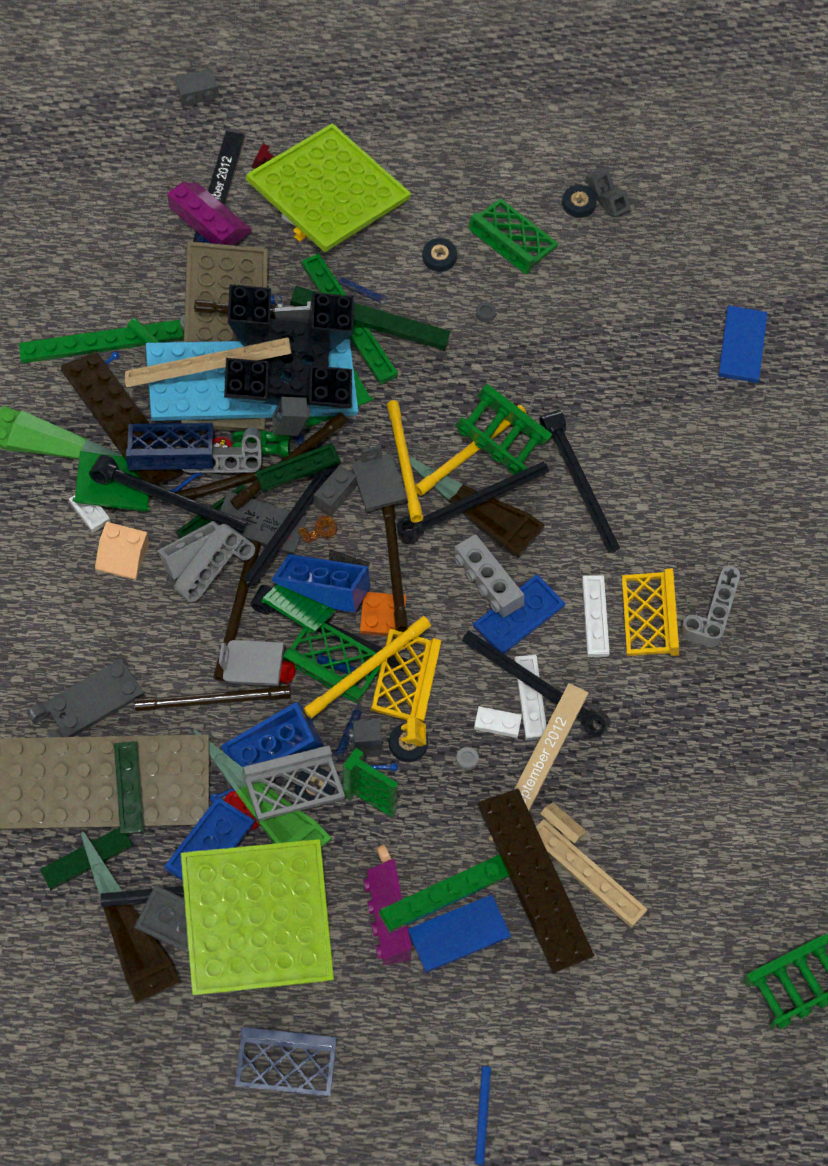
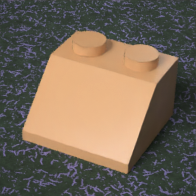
[95,522,149,580]

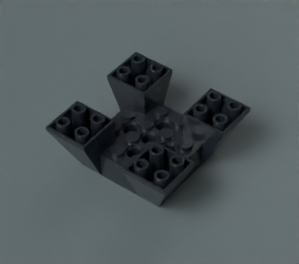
[224,284,354,409]

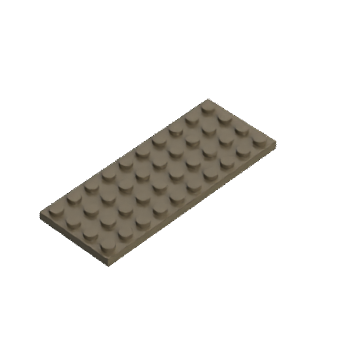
[181,241,268,431]
[0,735,209,830]

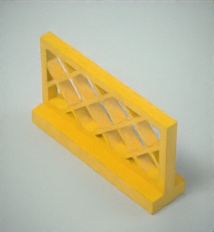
[622,568,680,656]
[370,629,442,722]

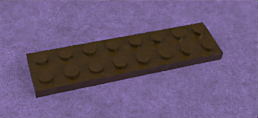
[61,352,184,486]
[477,788,595,974]

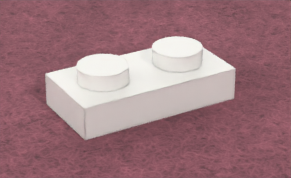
[69,495,111,533]
[474,707,522,738]

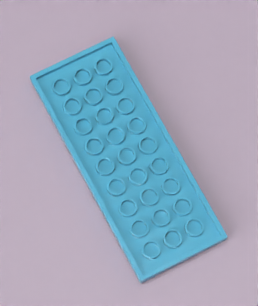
[145,339,358,421]

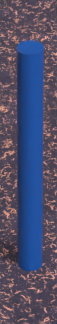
[475,1066,491,1166]

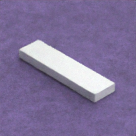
[582,575,610,657]
[514,655,546,740]

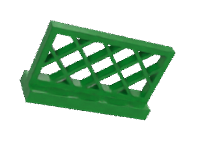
[468,198,559,275]
[283,623,381,705]
[343,748,398,818]

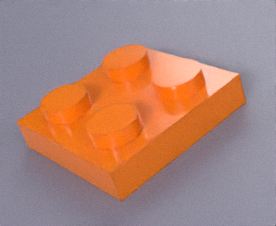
[360,592,406,637]

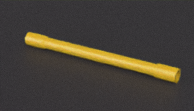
[387,400,423,523]
[415,405,526,496]
[303,616,431,719]

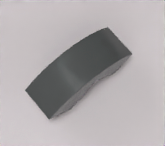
[585,168,631,217]

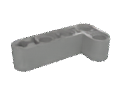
[182,428,262,473]
[175,524,255,602]
[680,566,740,647]

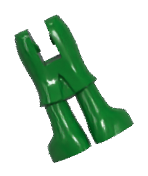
[231,430,290,458]

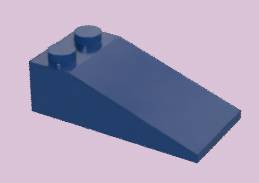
[272,554,370,612]
[221,702,323,767]

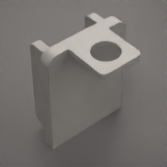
[219,640,285,686]

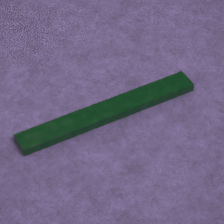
[290,286,451,350]

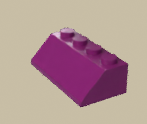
[167,182,252,246]
[363,859,412,966]

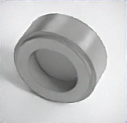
[456,747,479,770]

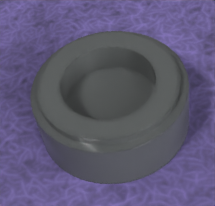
[476,302,496,323]

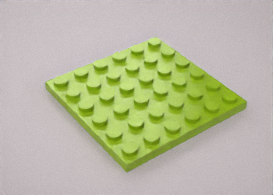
[245,123,411,252]
[181,839,334,995]

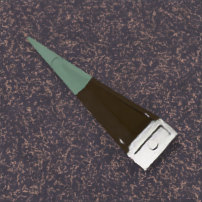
[409,456,545,558]
[81,832,180,1004]

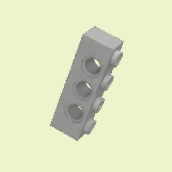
[454,534,524,618]

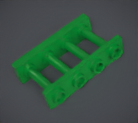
[455,383,552,475]
[743,934,828,1030]

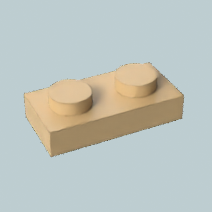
[540,803,587,843]

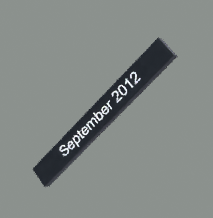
[193,131,245,243]

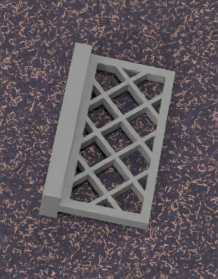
[242,746,345,821]

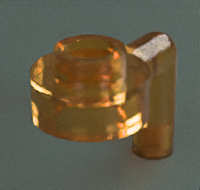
[298,516,338,543]

